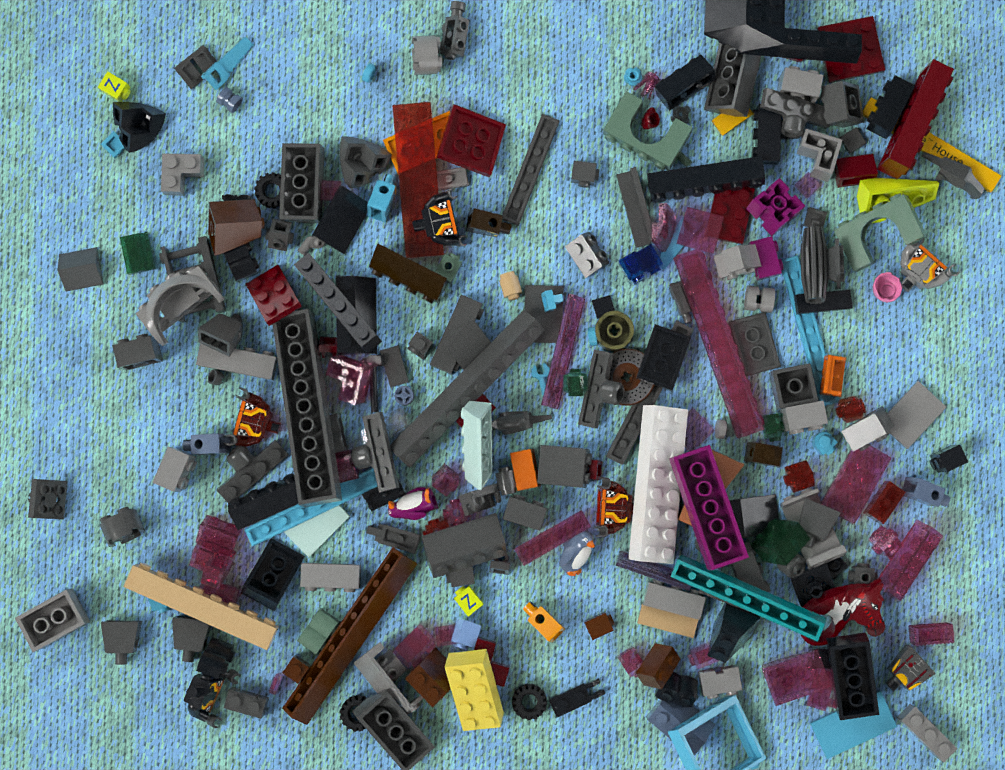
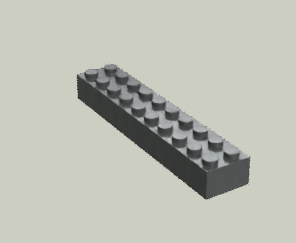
[272,309,342,508]

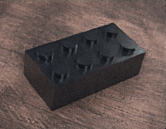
[826,632,880,720]

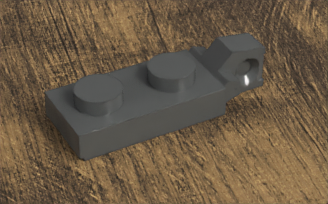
[366,524,421,554]

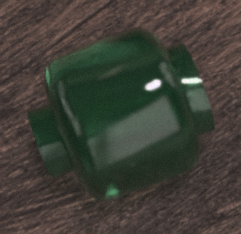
[563,369,588,397]

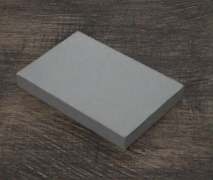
[887,381,946,449]

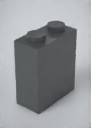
[537,445,592,488]

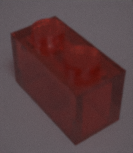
[863,481,906,524]

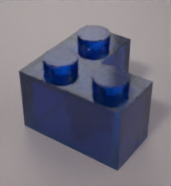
[618,244,663,285]

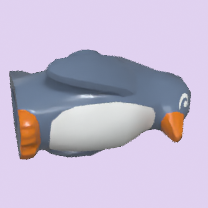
[559,531,595,576]

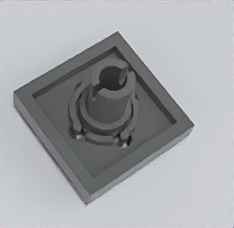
[28,479,68,519]

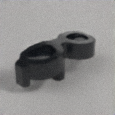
[222,194,251,201]

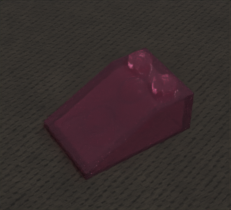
[762,649,832,706]

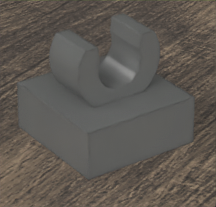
[803,207,827,229]
[489,554,510,575]

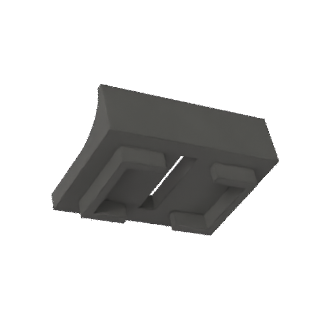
[174,45,217,89]

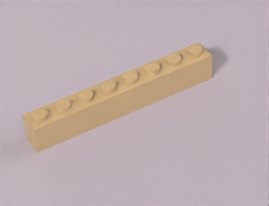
[123,562,279,650]

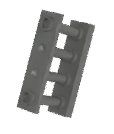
[159,236,226,323]

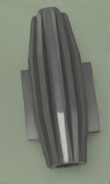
[801,224,844,304]

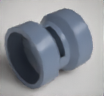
[216,87,243,113]

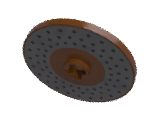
[609,349,655,406]

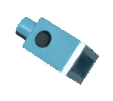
[367,174,396,223]

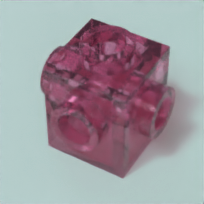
[443,499,471,526]
[868,525,904,560]

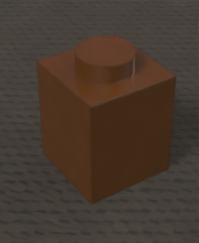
[584,612,615,640]
[282,655,311,684]

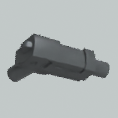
[669,277,699,324]

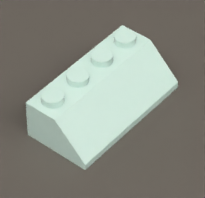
[461,401,492,490]

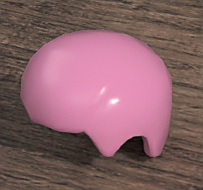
[872,272,902,303]

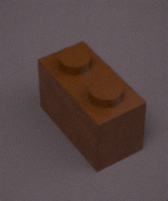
[636,643,681,689]

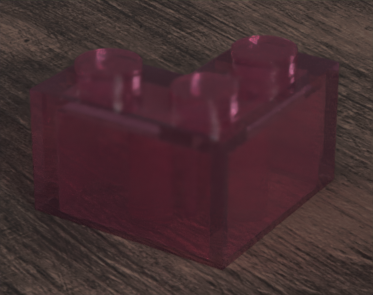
[326,355,374,405]
[189,538,237,590]

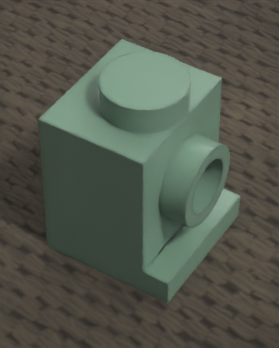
[434,253,462,284]

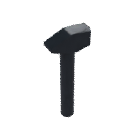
[360,355,385,413]

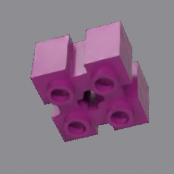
[746,178,805,236]

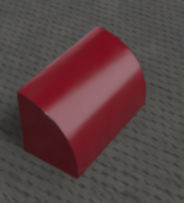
[835,154,878,188]

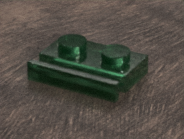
[120,231,156,275]

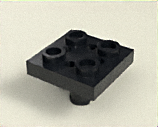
[790,563,835,607]

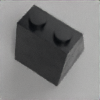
[707,603,762,663]

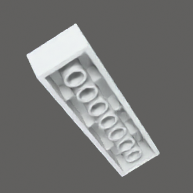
[628,405,688,564]

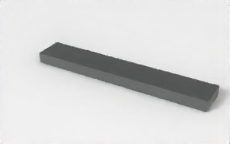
[502,114,560,226]

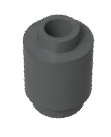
[495,467,517,495]

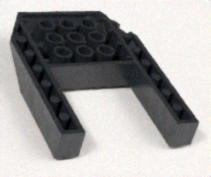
[704,0,862,64]

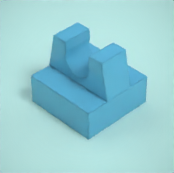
[541,290,564,313]

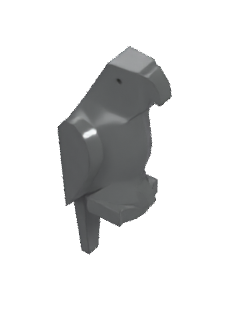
[922,152,985,199]
[492,411,552,435]

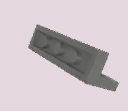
[616,167,656,248]

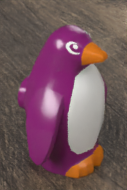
[388,487,439,520]

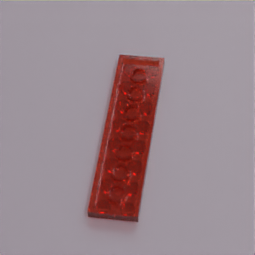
[392,102,444,258]

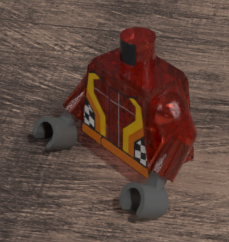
[223,387,281,447]
[595,477,634,537]

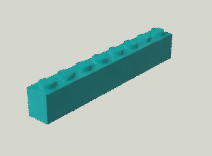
[671,554,827,642]

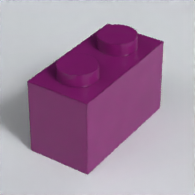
[748,236,783,281]

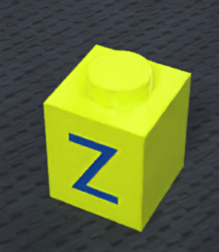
[98,71,131,102]
[454,585,484,617]

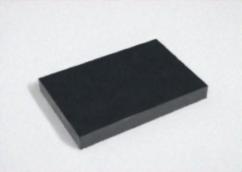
[312,185,368,254]
[635,324,691,392]

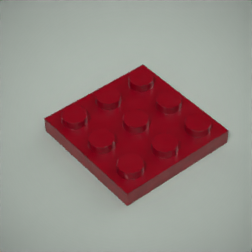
[817,16,885,83]
[436,104,506,177]

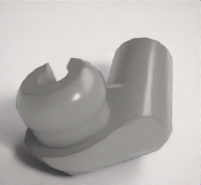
[297,236,325,256]

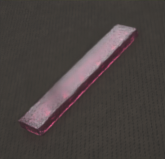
[541,293,585,410]

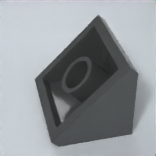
[57,247,104,292]

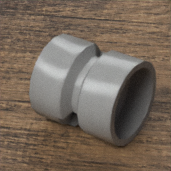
[744,285,775,313]

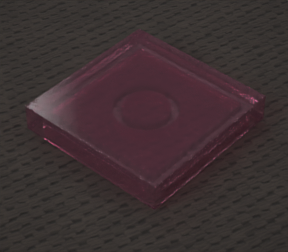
[676,207,724,254]

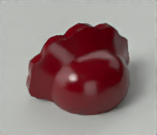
[641,107,660,130]

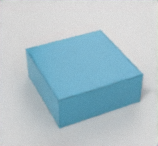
[101,131,125,158]

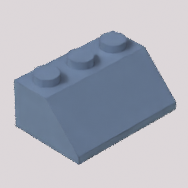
[646,700,715,756]

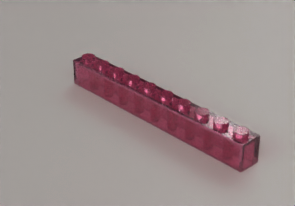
[673,248,764,438]

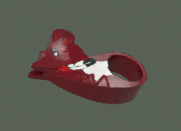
[801,578,885,646]

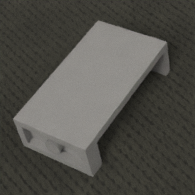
[781,488,847,570]
[354,642,423,715]

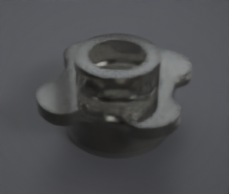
[670,105,691,124]

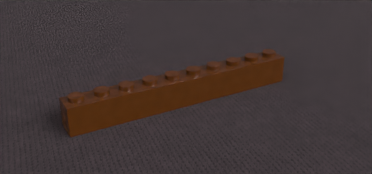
[282,547,417,725]

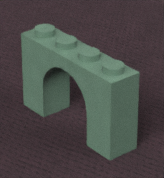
[603,91,693,171]
[834,193,927,272]

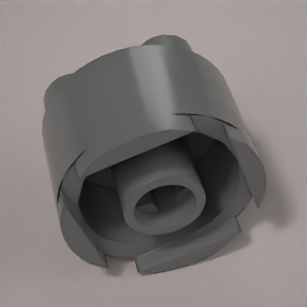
[100,507,145,547]

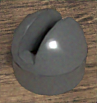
[208,369,225,385]

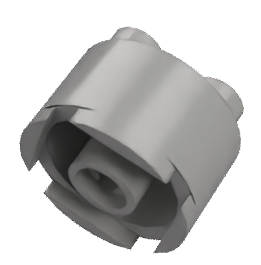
[412,35,442,75]

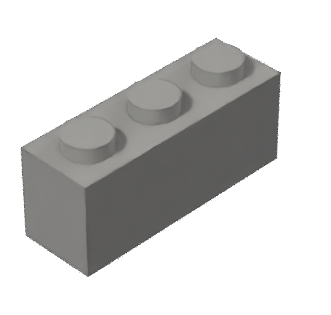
[300,563,361,592]
[642,579,706,620]
[896,704,957,763]

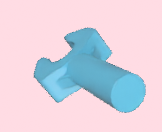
[531,363,551,400]

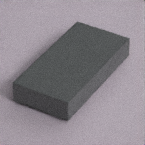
[380,346,409,388]

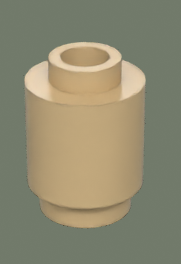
[499,271,522,301]

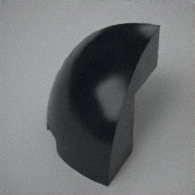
[113,102,166,153]

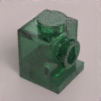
[761,413,784,442]

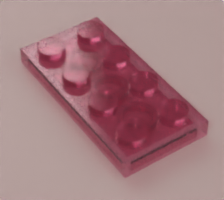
[820,446,891,524]

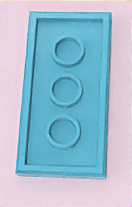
[810,690,897,759]

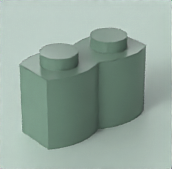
[297,608,340,654]

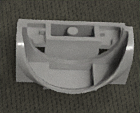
[135,266,225,346]

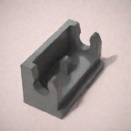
[459,483,501,516]

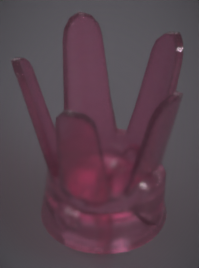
[633,71,660,100]

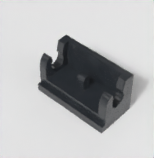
[362,477,406,511]

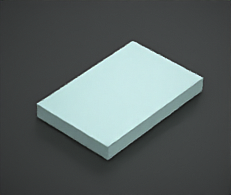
[284,505,350,557]

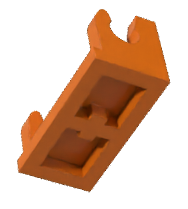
[819,355,846,397]
[510,449,541,491]

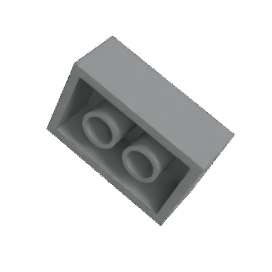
[15,588,90,652]

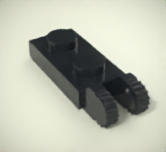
[549,678,605,718]

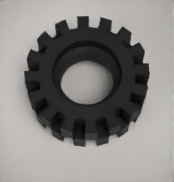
[254,172,281,209]
[512,684,547,720]
[340,695,366,732]

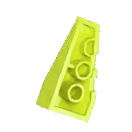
[857,178,939,223]

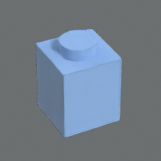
[451,619,481,650]

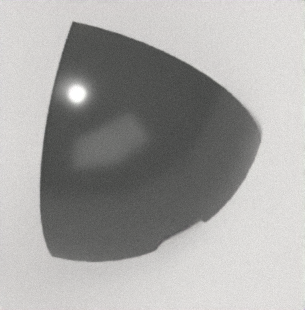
[340,136,392,188]

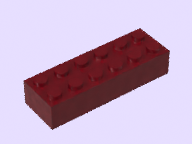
[877,59,954,179]

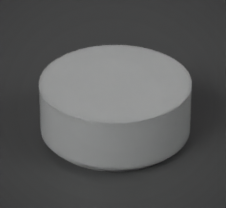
[715,419,727,439]

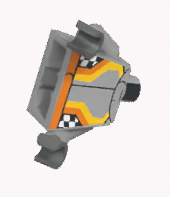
[900,239,961,292]

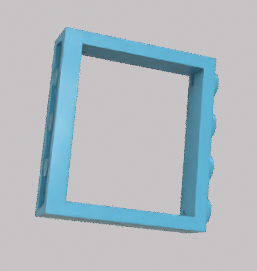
[668,695,766,770]

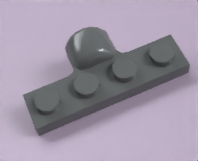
[760,88,830,138]
[578,349,625,429]
[351,412,399,492]
[217,439,288,503]

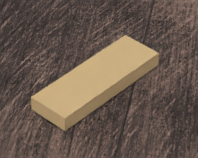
[637,604,698,638]

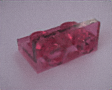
[195,515,242,556]

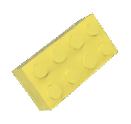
[445,649,504,731]

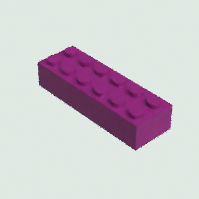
[669,445,749,570]

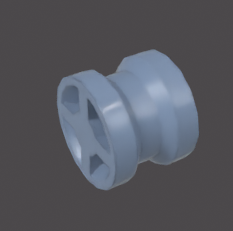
[394,386,414,406]

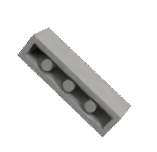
[196,343,278,381]

